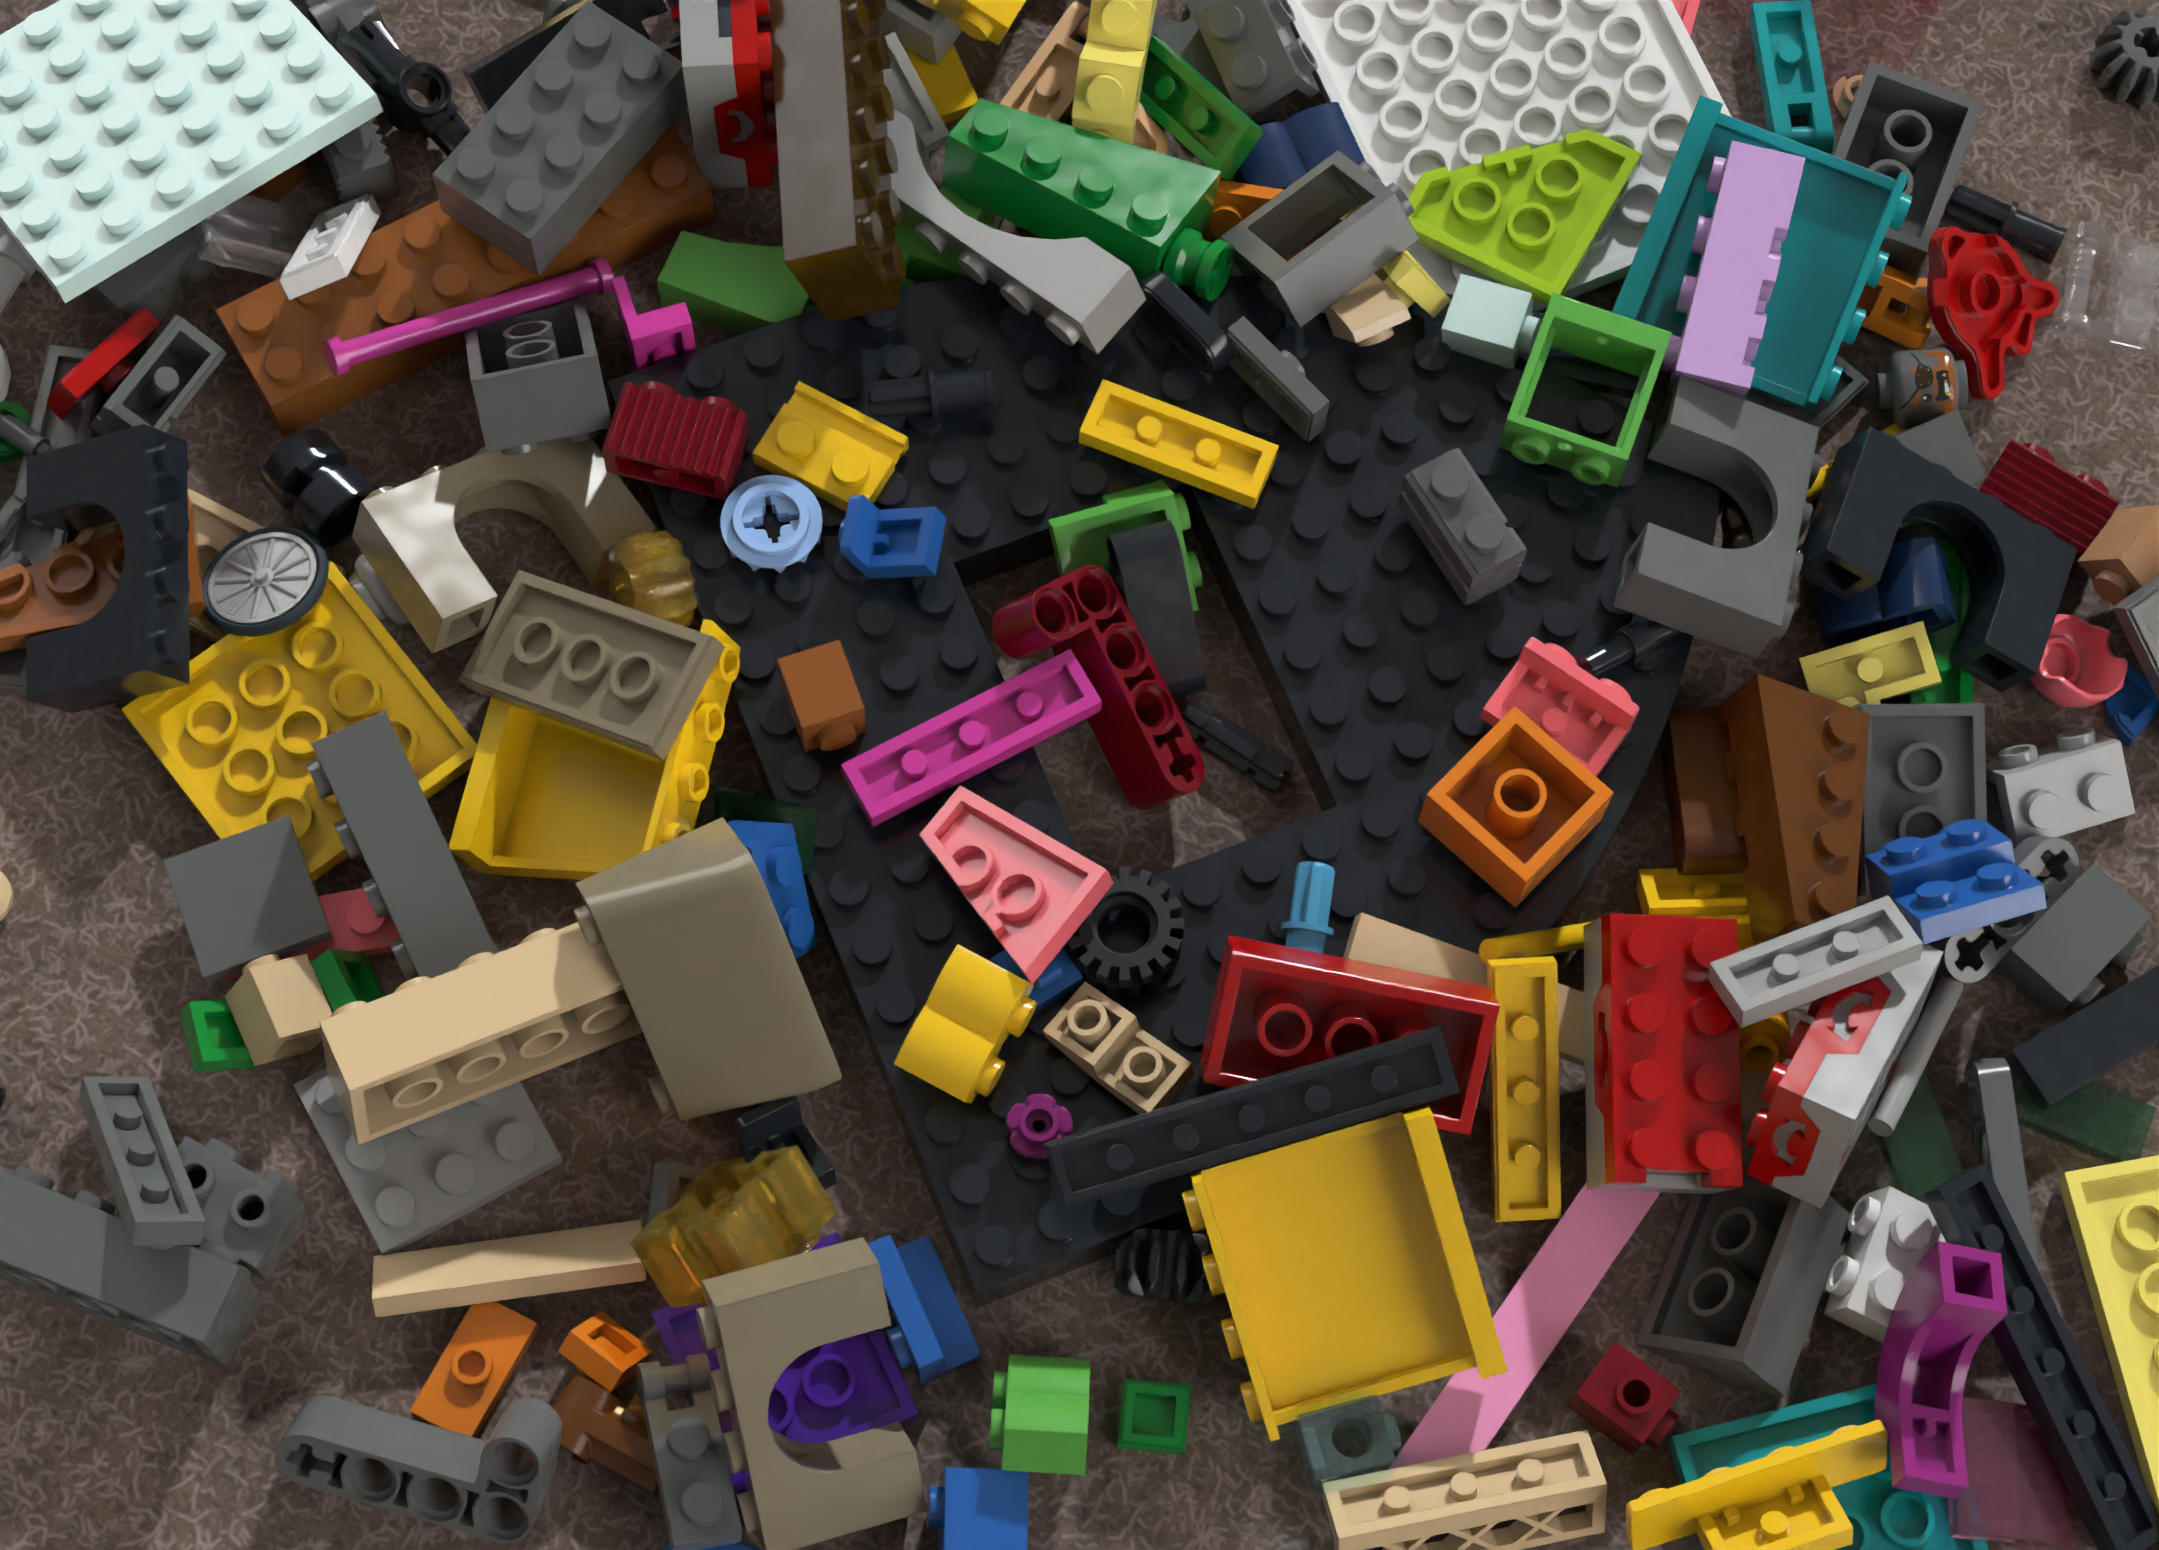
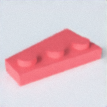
[919,785,1114,985]

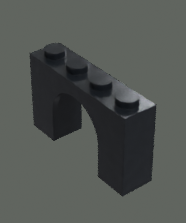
[26,424,191,714]
[1799,427,2077,692]

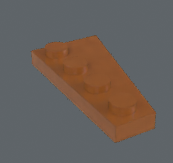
[0,495,205,652]

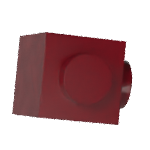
[1567,1341,1682,1456]

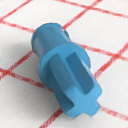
[1281,861,1335,954]

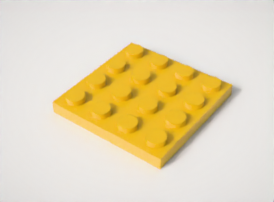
[121,562,477,882]

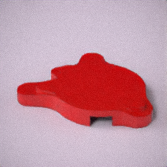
[1927,226,2059,400]

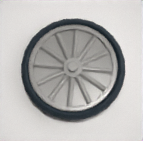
[202,526,329,637]

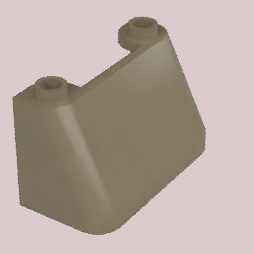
[573,817,842,1122]

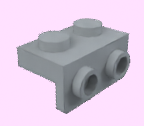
[1986,727,2135,847]

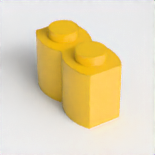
[894,944,1037,1104]

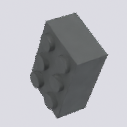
[1832,61,1984,277]
[464,298,612,455]

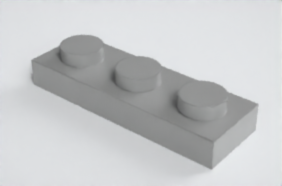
[1708,895,1923,1028]

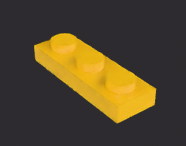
[1078,379,1279,509]

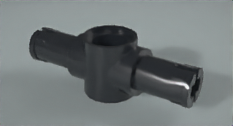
[340,16,471,157]

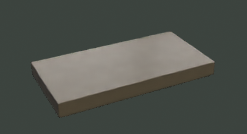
[458,570,725,761]

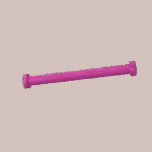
[323,257,614,376]

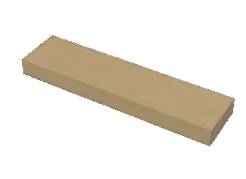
[372,1220,646,1317]

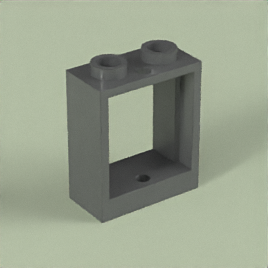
[1221,150,1419,328]

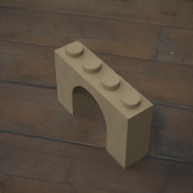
[352,438,657,654]
[696,1237,927,1550]

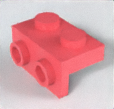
[1480,637,1640,777]

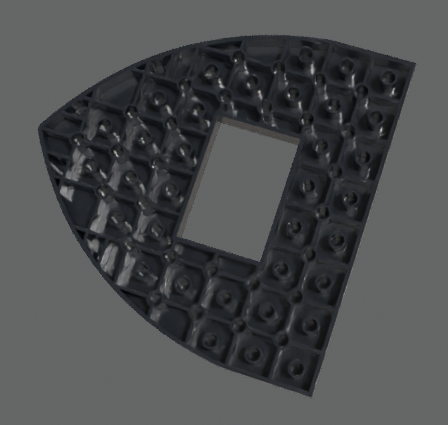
[607,275,1720,1308]

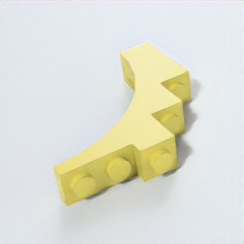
[1071,0,1157,144]

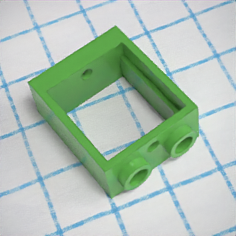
[1499,293,1672,488]

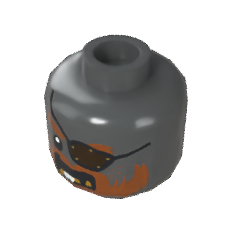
[1875,347,1968,429]

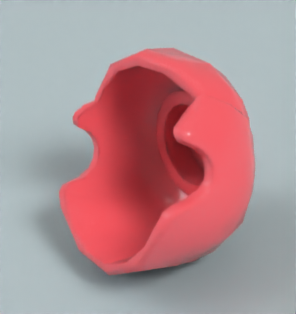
[2029,614,2128,708]

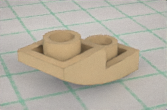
[1322,274,1411,347]
[1043,982,1195,1114]

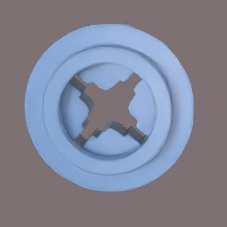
[720,475,823,573]

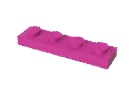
[841,649,1102,828]

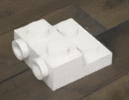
[1823,1186,1946,1343]

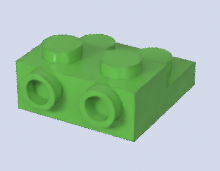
[1047,480,1203,611]

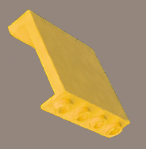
[448,619,741,880]
[1182,1102,1508,1442]

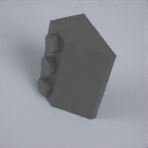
[1635,1170,1850,1396]

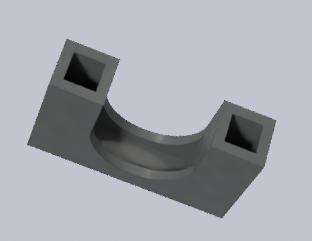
[1614,375,1822,659]

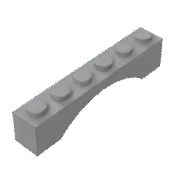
[887,109,1146,354]

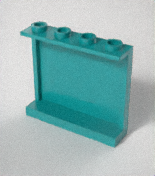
[1612,95,1913,413]

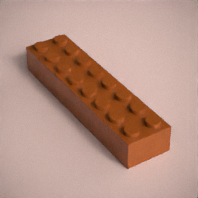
[216,124,716,437]

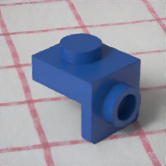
[839,495,947,579]

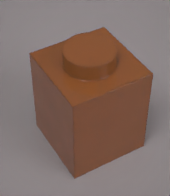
[777,639,866,752]

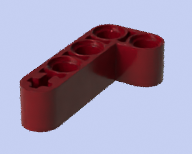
[992,564,1205,810]

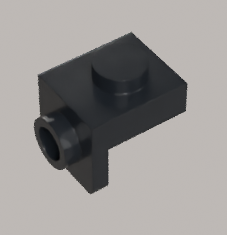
[735,1096,837,1213]

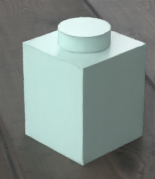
[1441,274,1541,369]

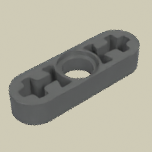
[1928,835,2079,983]

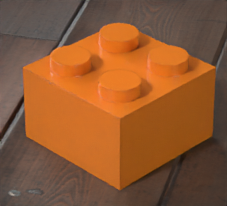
[1418,706,1614,908]

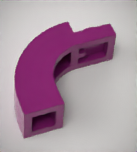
[1874,1241,2008,1499]

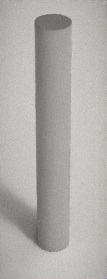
[1868,976,1964,1137]

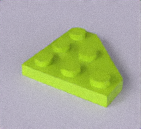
[1408,128,1642,306]

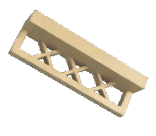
[1322,1430,1607,1550]

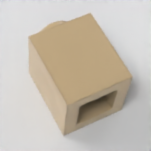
[225,954,332,1066]

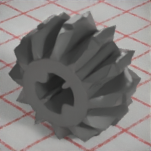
[2090,5,2159,111]

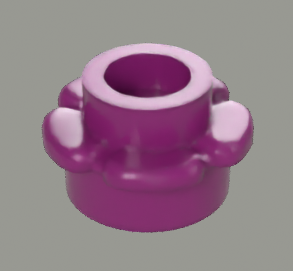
[1006,1094,1073,1159]

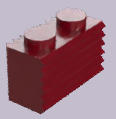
[602,381,749,501]
[1979,438,2120,578]

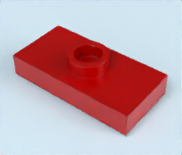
[46,308,162,420]

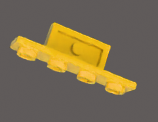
[1626,1420,1888,1550]

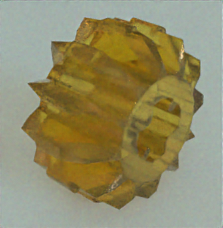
[606,530,698,627]

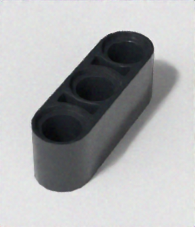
[1106,519,1206,699]

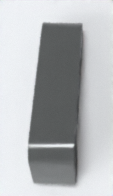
[275,1395,562,1544]

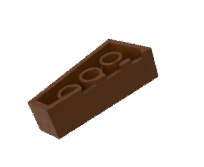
[1718,673,1870,946]

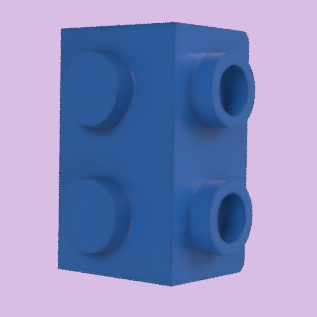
[868,1234,980,1385]

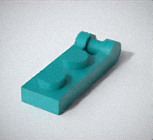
[1748,0,1834,154]

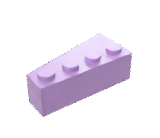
[1660,141,1805,399]

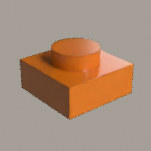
[558,1311,653,1392]

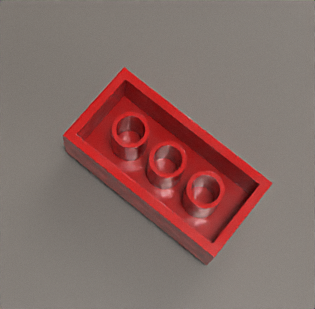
[1200,935,1500,1135]

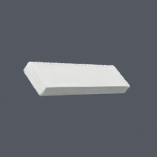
[279,193,381,300]

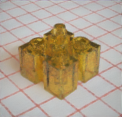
[630,1145,838,1308]

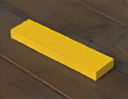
[1487,956,1561,1222]

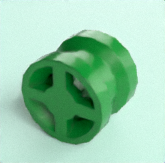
[1163,227,1235,302]

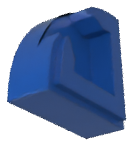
[2103,665,2159,747]

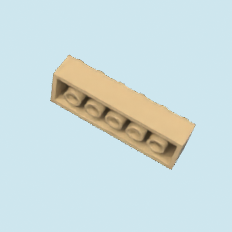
[319,922,642,1145]

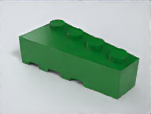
[941,98,1221,281]

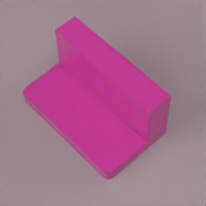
[611,275,696,372]

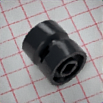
[260,429,375,548]

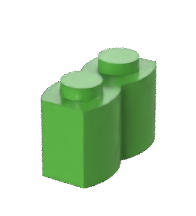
[989,1354,1090,1475]

